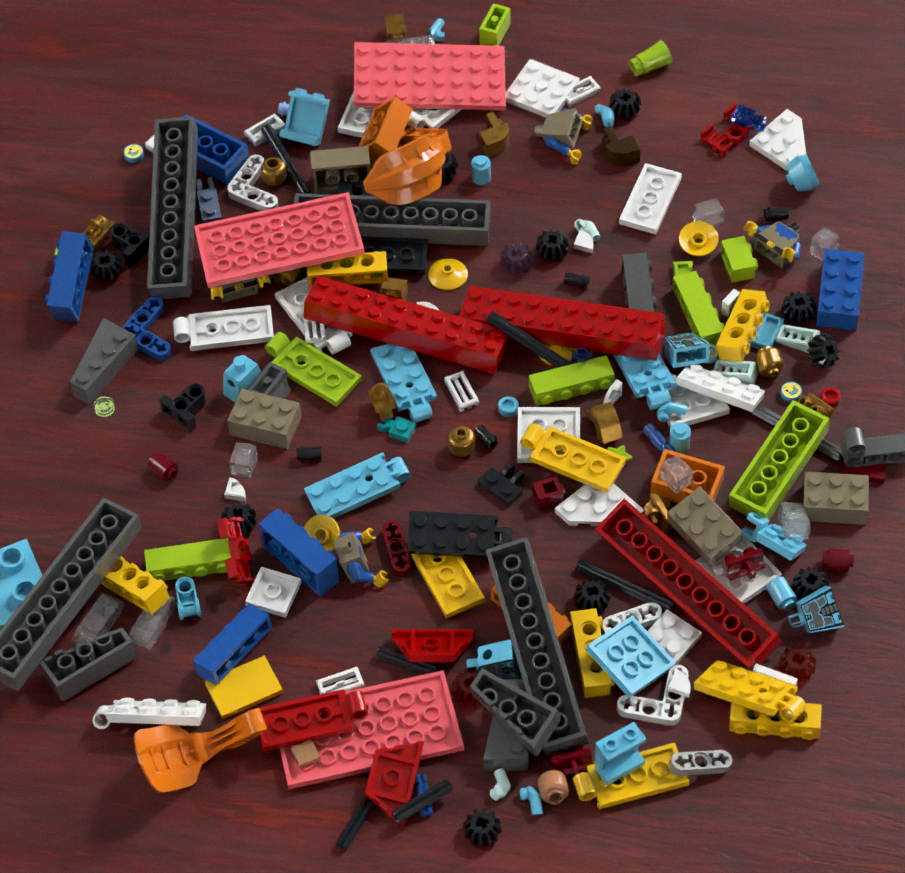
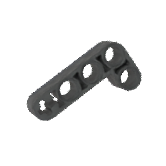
[840,427,905,467]

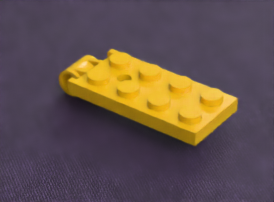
[520,423,626,494]
[407,548,485,619]
[694,660,806,723]
[573,743,689,810]

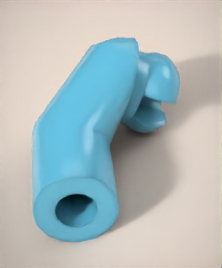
[429,18,445,42]
[594,104,614,128]
[657,402,687,422]
[520,786,543,816]

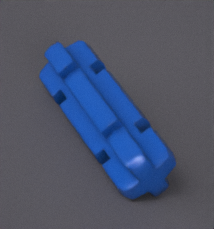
[644,423,674,454]
[415,773,433,817]

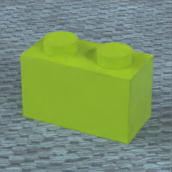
[479,3,511,46]
[720,236,758,283]

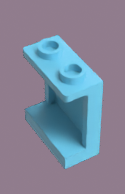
[279,88,330,146]
[594,722,646,786]

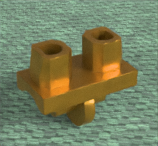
[83,214,116,251]
[368,383,396,420]
[798,393,835,419]
[643,493,673,535]

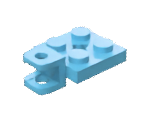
[741,512,807,561]

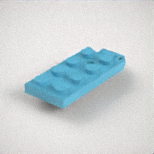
[370,343,437,423]
[613,354,676,410]
[304,452,411,519]

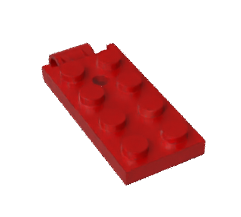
[256,689,368,751]

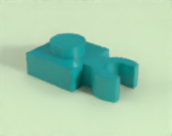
[377,416,416,443]

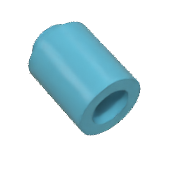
[471,155,491,185]
[669,423,691,454]
[766,576,797,611]

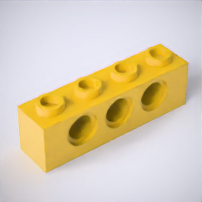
[307,251,388,288]
[716,289,770,362]
[101,556,170,615]
[570,608,614,698]
[729,702,822,740]

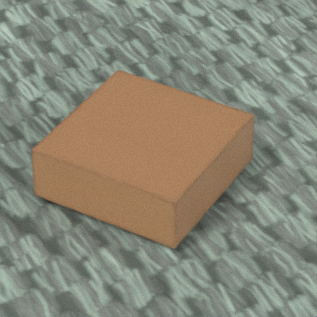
[291,740,321,769]

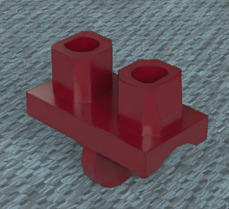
[725,547,765,581]
[551,745,593,778]

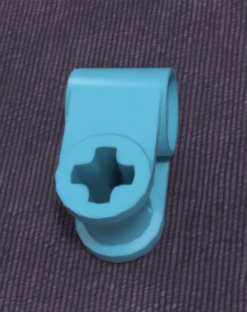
[175,577,202,620]

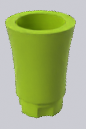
[629,40,672,77]

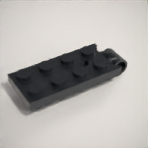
[361,236,428,275]
[408,511,513,558]

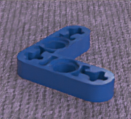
[122,296,171,361]

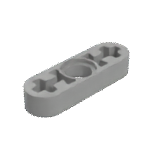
[668,750,732,776]

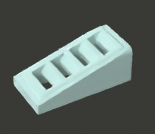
[775,324,820,353]
[713,360,758,385]

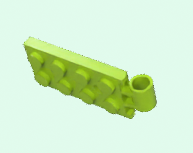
[265,332,362,407]

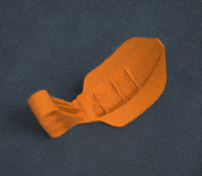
[363,128,452,205]
[134,708,267,793]

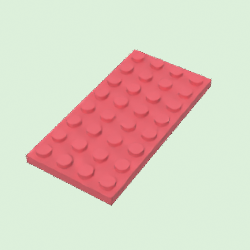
[354,42,506,111]
[194,192,365,288]
[280,670,464,789]

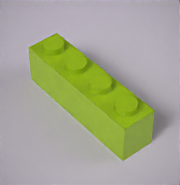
[673,271,725,345]
[529,355,614,406]
[144,538,231,581]

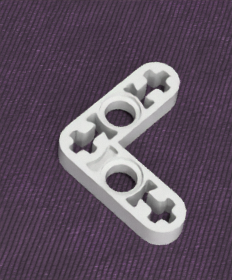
[227,155,279,211]
[602,602,662,634]
[617,665,689,726]

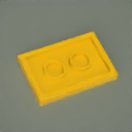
[205,655,283,719]

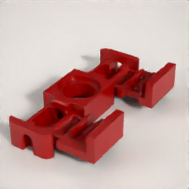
[701,102,760,157]
[216,517,256,584]

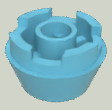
[786,154,820,192]

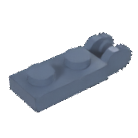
[196,177,222,224]

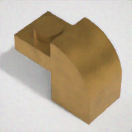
[385,14,407,43]
[479,112,509,157]
[381,278,408,301]
[587,402,623,444]

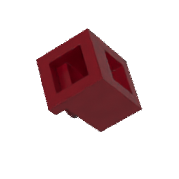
[532,476,566,511]

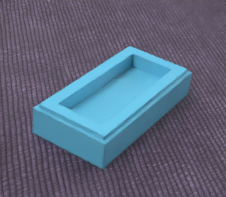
[750,313,784,349]

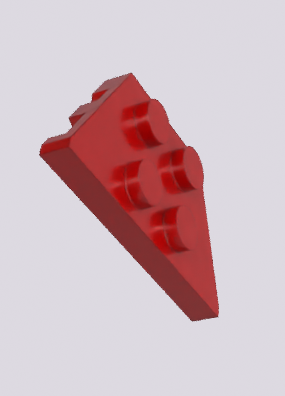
[391,629,475,663]
[364,741,424,826]

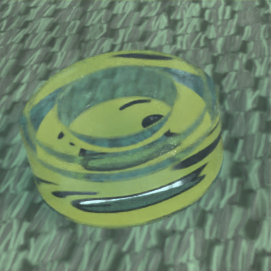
[94,396,115,417]

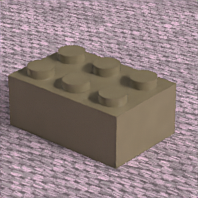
[310,146,371,194]
[227,389,302,449]
[802,472,869,525]
[667,486,743,567]

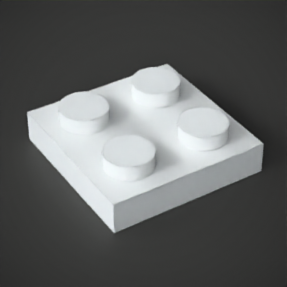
[245,567,302,618]
[647,610,702,665]

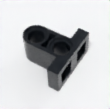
[110,223,150,268]
[159,383,206,432]

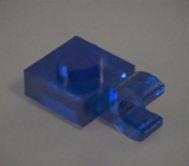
[731,105,767,132]
[572,347,592,364]

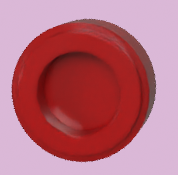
[820,387,841,408]

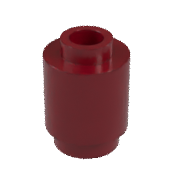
[147,453,178,482]
[822,549,854,572]

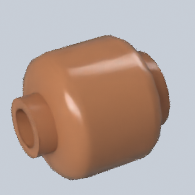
[537,770,569,804]

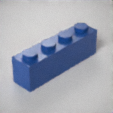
[193,604,272,686]

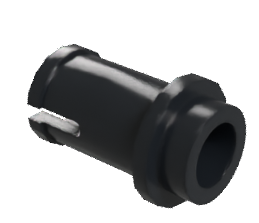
[764,206,789,222]
[564,271,590,289]
[473,424,498,450]
[296,446,322,462]

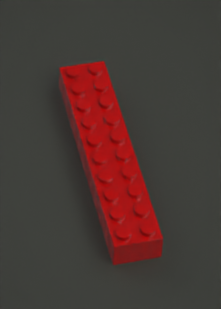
[303,276,508,374]
[459,286,666,361]
[595,498,783,671]

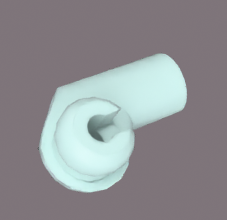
[574,219,601,242]
[490,768,511,800]

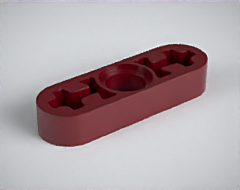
[382,520,411,577]

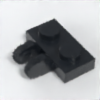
[478,463,525,507]

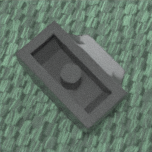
[248,362,291,399]

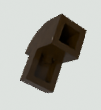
[602,127,641,166]

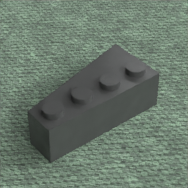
[70,318,139,405]
[39,628,138,702]
[470,668,561,757]

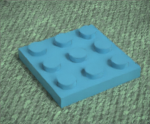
[585,615,676,698]

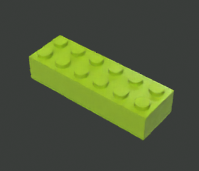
[729,400,830,520]

